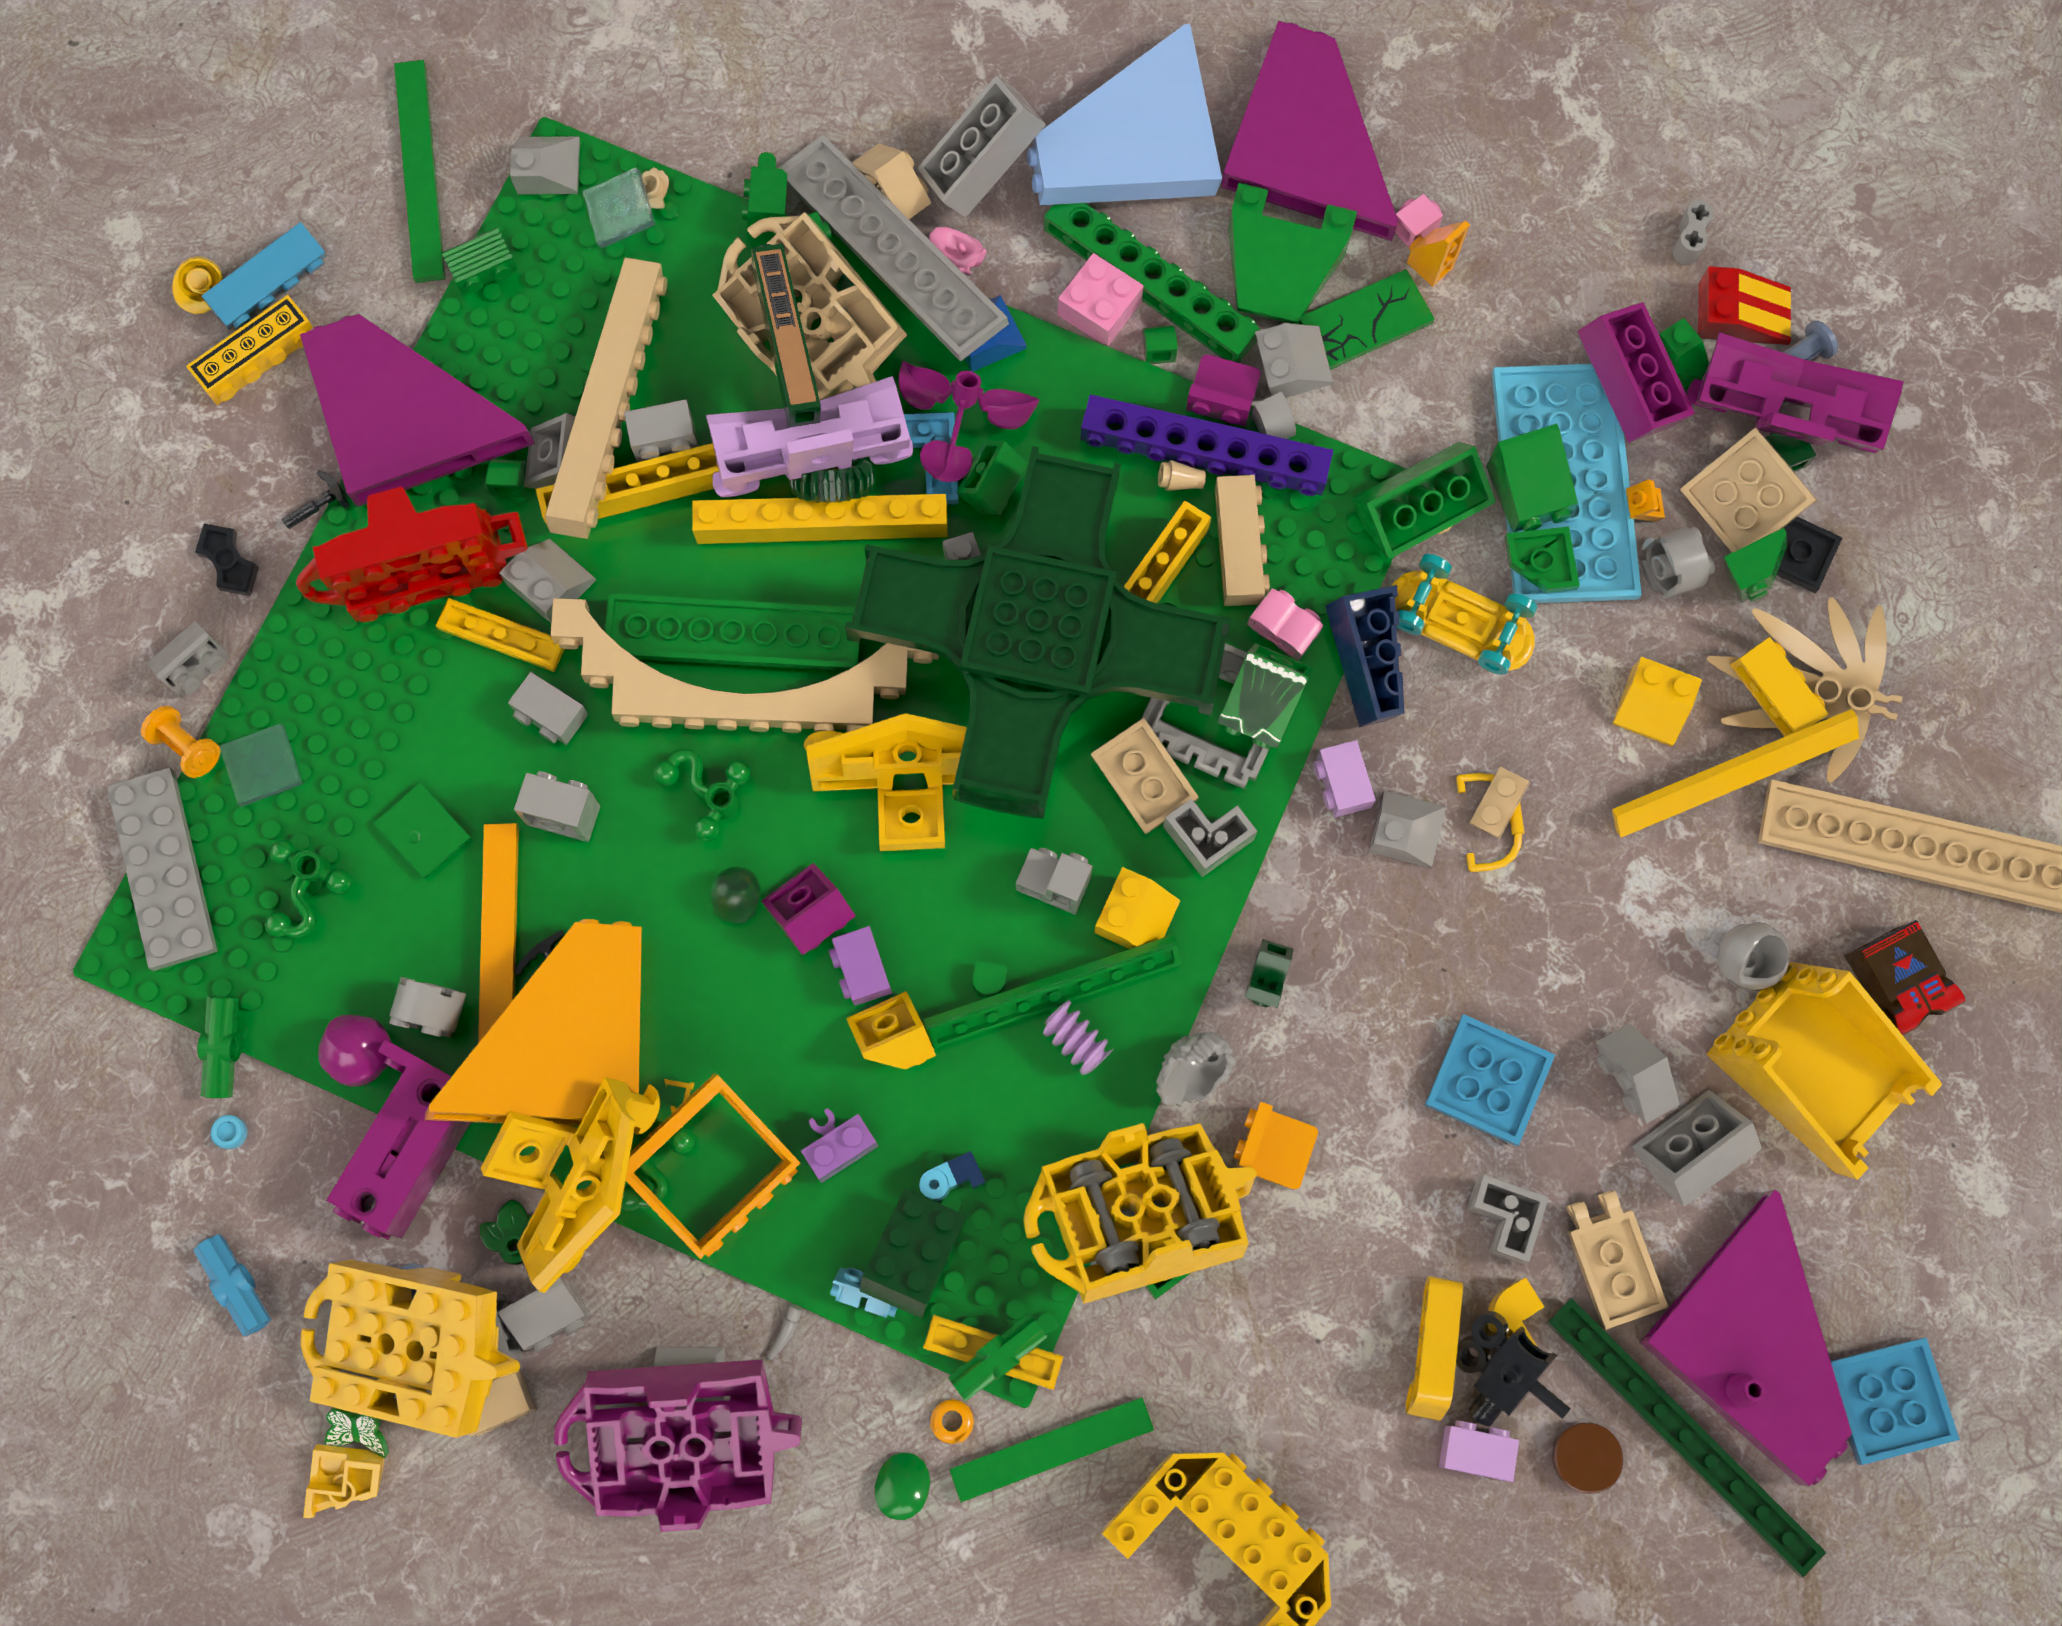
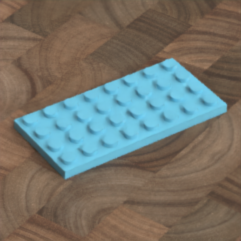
[1492,364,1642,603]

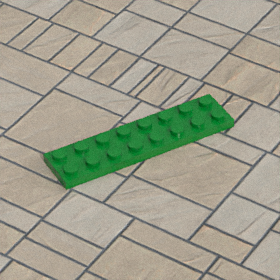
[605,593,860,671]

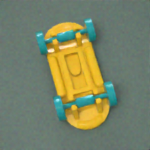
[1391,554,1538,675]

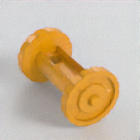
[141,705,220,778]

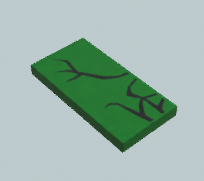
[1298,269,1435,370]

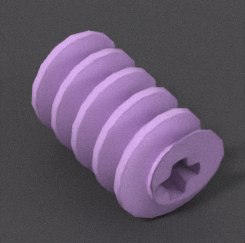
[1043,1000,1114,1075]

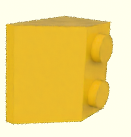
[1612,656,1702,747]
[1094,867,1180,949]

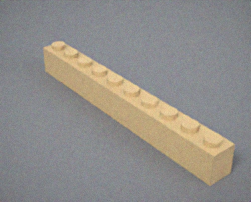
[545,258,667,539]

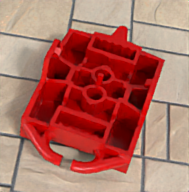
[296,486,528,622]

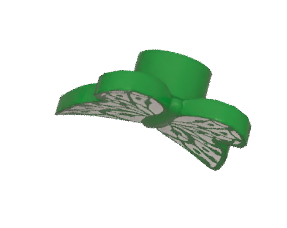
[324,1407,389,1458]

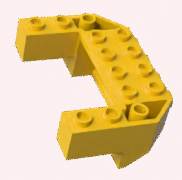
[1101,1452,1331,1626]

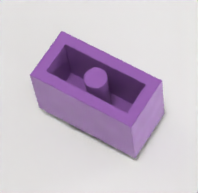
[829,926,892,1006]

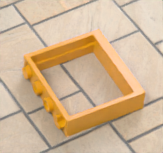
[626,1073,800,1259]

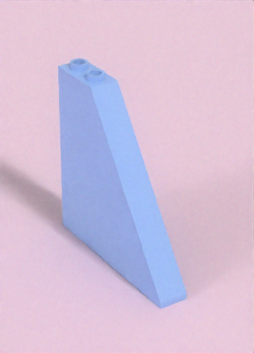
[1027,24,1222,205]

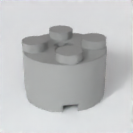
[1641,527,1715,599]
[389,977,466,1038]

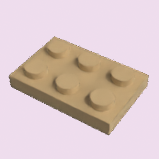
[1091,718,1199,835]

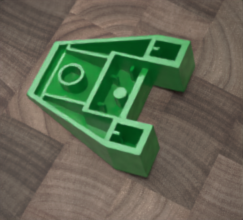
[1228,183,1357,324]

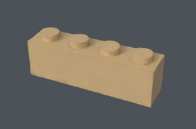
[1215,475,1270,606]

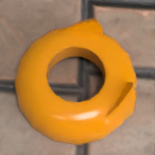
[929,1399,974,1444]

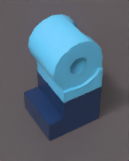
[919,1151,986,1201]

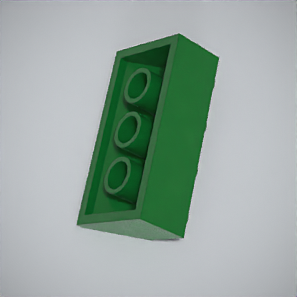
[1352,442,1496,559]

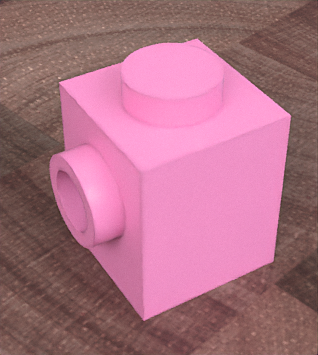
[1395,194,1443,248]

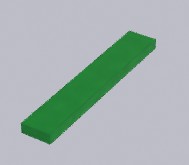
[949,1397,1154,1503]

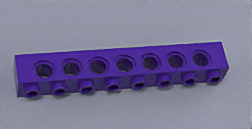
[1080,394,1334,496]

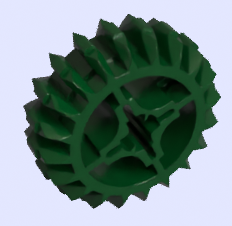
[789,458,875,503]

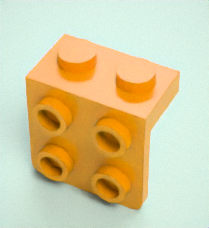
[1233,1101,1318,1190]

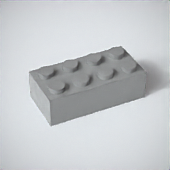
[917,75,1046,218]

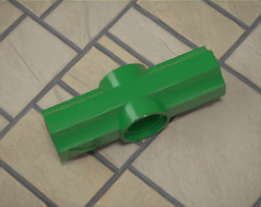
[197,996,242,1099]
[948,1314,1047,1402]

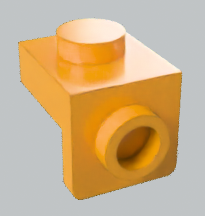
[1626,479,1665,522]

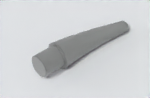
[766,1304,803,1360]

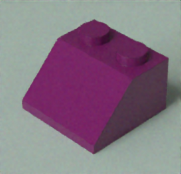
[761,863,855,955]

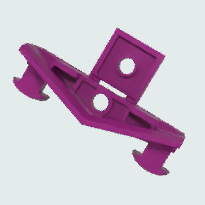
[1687,332,1904,453]

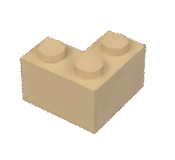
[852,143,931,219]

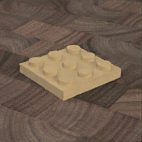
[1680,427,1817,553]

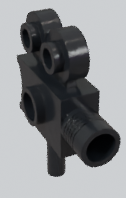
[1456,1311,1571,1427]

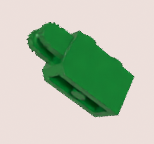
[742,151,787,235]

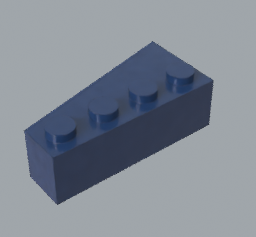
[1325,585,1405,728]

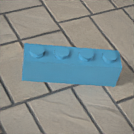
[202,222,326,330]

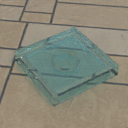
[583,168,655,248]
[219,723,303,807]

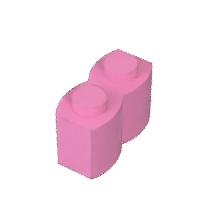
[1247,589,1324,661]

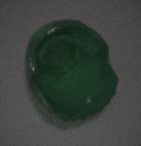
[711,867,761,923]

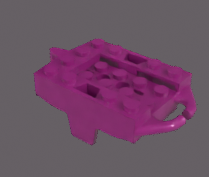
[554,1359,802,1532]

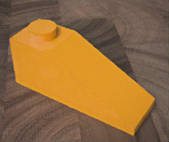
[1407,220,1470,287]

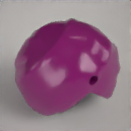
[318,1014,391,1087]

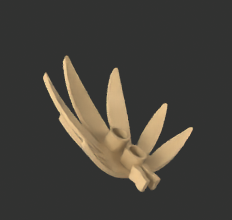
[1707,597,1903,783]

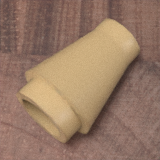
[1158,460,1206,491]

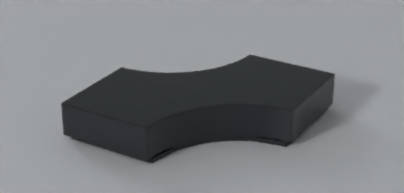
[195,523,259,596]

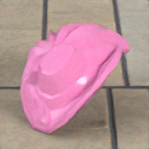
[929,227,987,275]

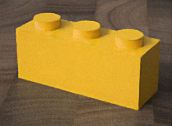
[1730,637,1829,737]

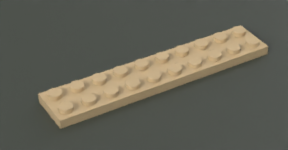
[1758,780,2062,913]

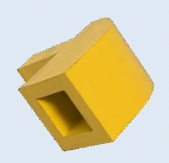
[1488,1277,1544,1347]

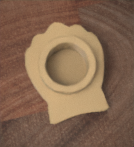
[637,168,669,210]

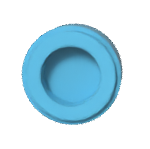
[210,1115,248,1150]

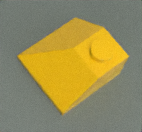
[846,991,936,1070]

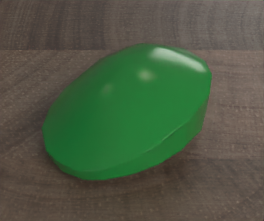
[874,1453,931,1520]

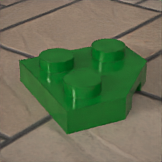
[1504,526,1580,593]

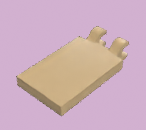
[1566,1191,1669,1330]

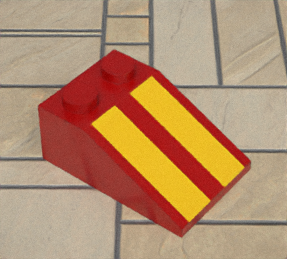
[1698,266,1791,345]

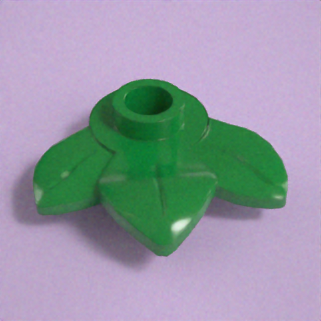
[479,1199,532,1265]

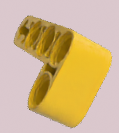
[1405,1276,1463,1421]

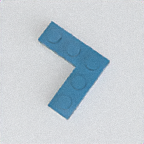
[904,412,958,505]

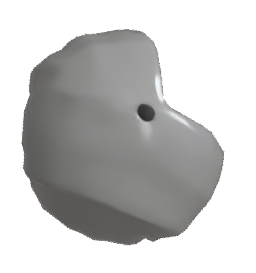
[1718,922,1790,990]

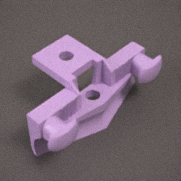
[706,376,913,497]

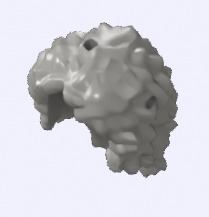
[1156,1032,1236,1107]

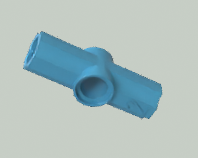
[193,1234,272,1337]

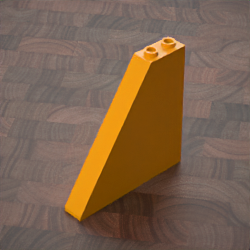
[425,919,642,1127]

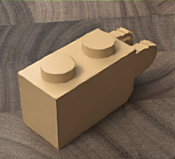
[436,1371,536,1436]

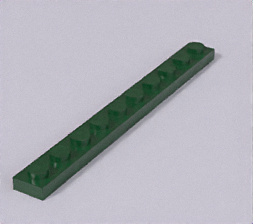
[1546,1298,1827,1578]

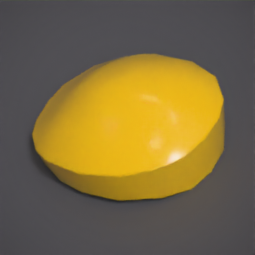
[172,256,224,314]

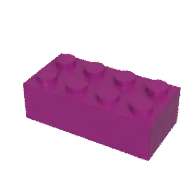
[1577,302,1695,443]

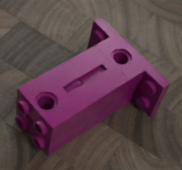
[326,1040,496,1240]

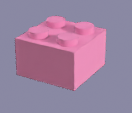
[1057,253,1144,346]

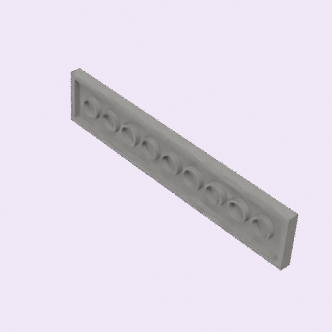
[778,135,1009,361]

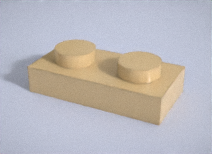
[1470,767,1530,839]

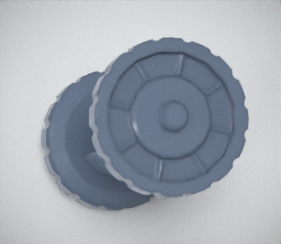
[1782,320,1838,361]

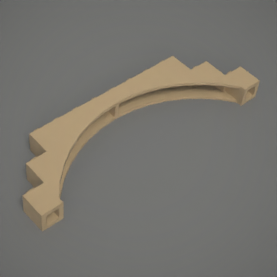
[551,598,939,733]

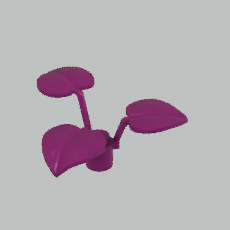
[898,361,1039,482]

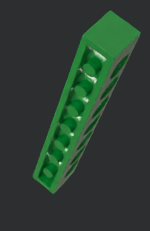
[1044,203,1260,363]

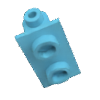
[830,1267,897,1318]

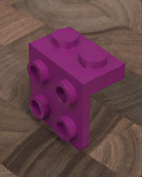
[1186,355,1261,427]

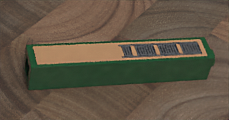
[751,243,821,427]

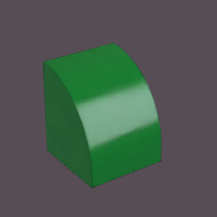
[1142,326,1178,364]
[486,459,527,497]

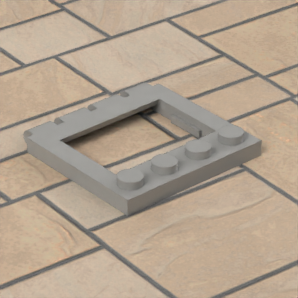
[1142,643,1269,789]

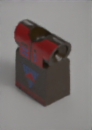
[1844,920,1965,1036]

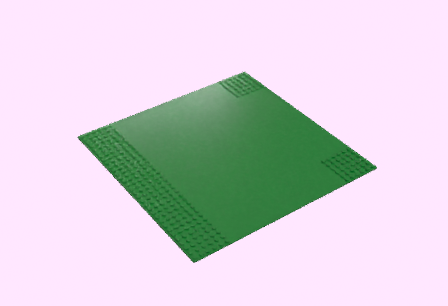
[73,117,1406,1408]

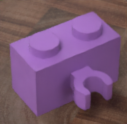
[801,1108,879,1183]

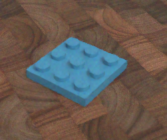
[1424,1014,1555,1147]
[1831,1337,1960,1465]

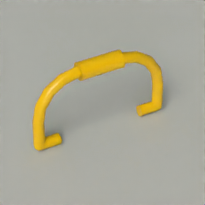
[1456,773,1525,872]

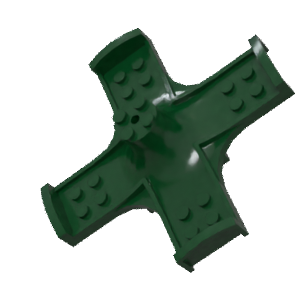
[845,446,1231,819]

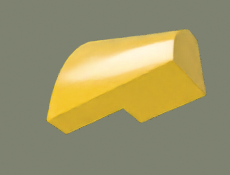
[303,1444,385,1518]

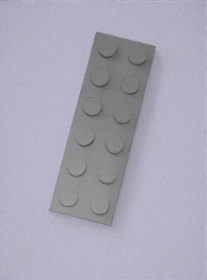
[107,768,218,971]

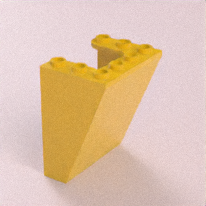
[1706,962,1943,1180]

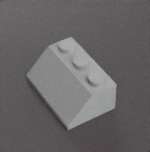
[1632,1090,1762,1207]

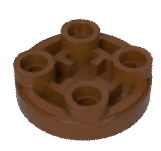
[1552,1423,1623,1494]

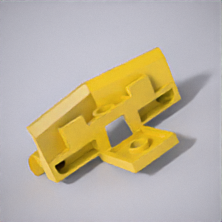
[804,713,967,851]
[481,1077,660,1293]

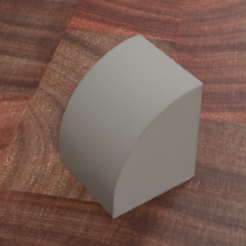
[1251,391,1296,439]

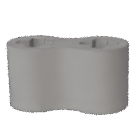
[1672,200,1714,265]

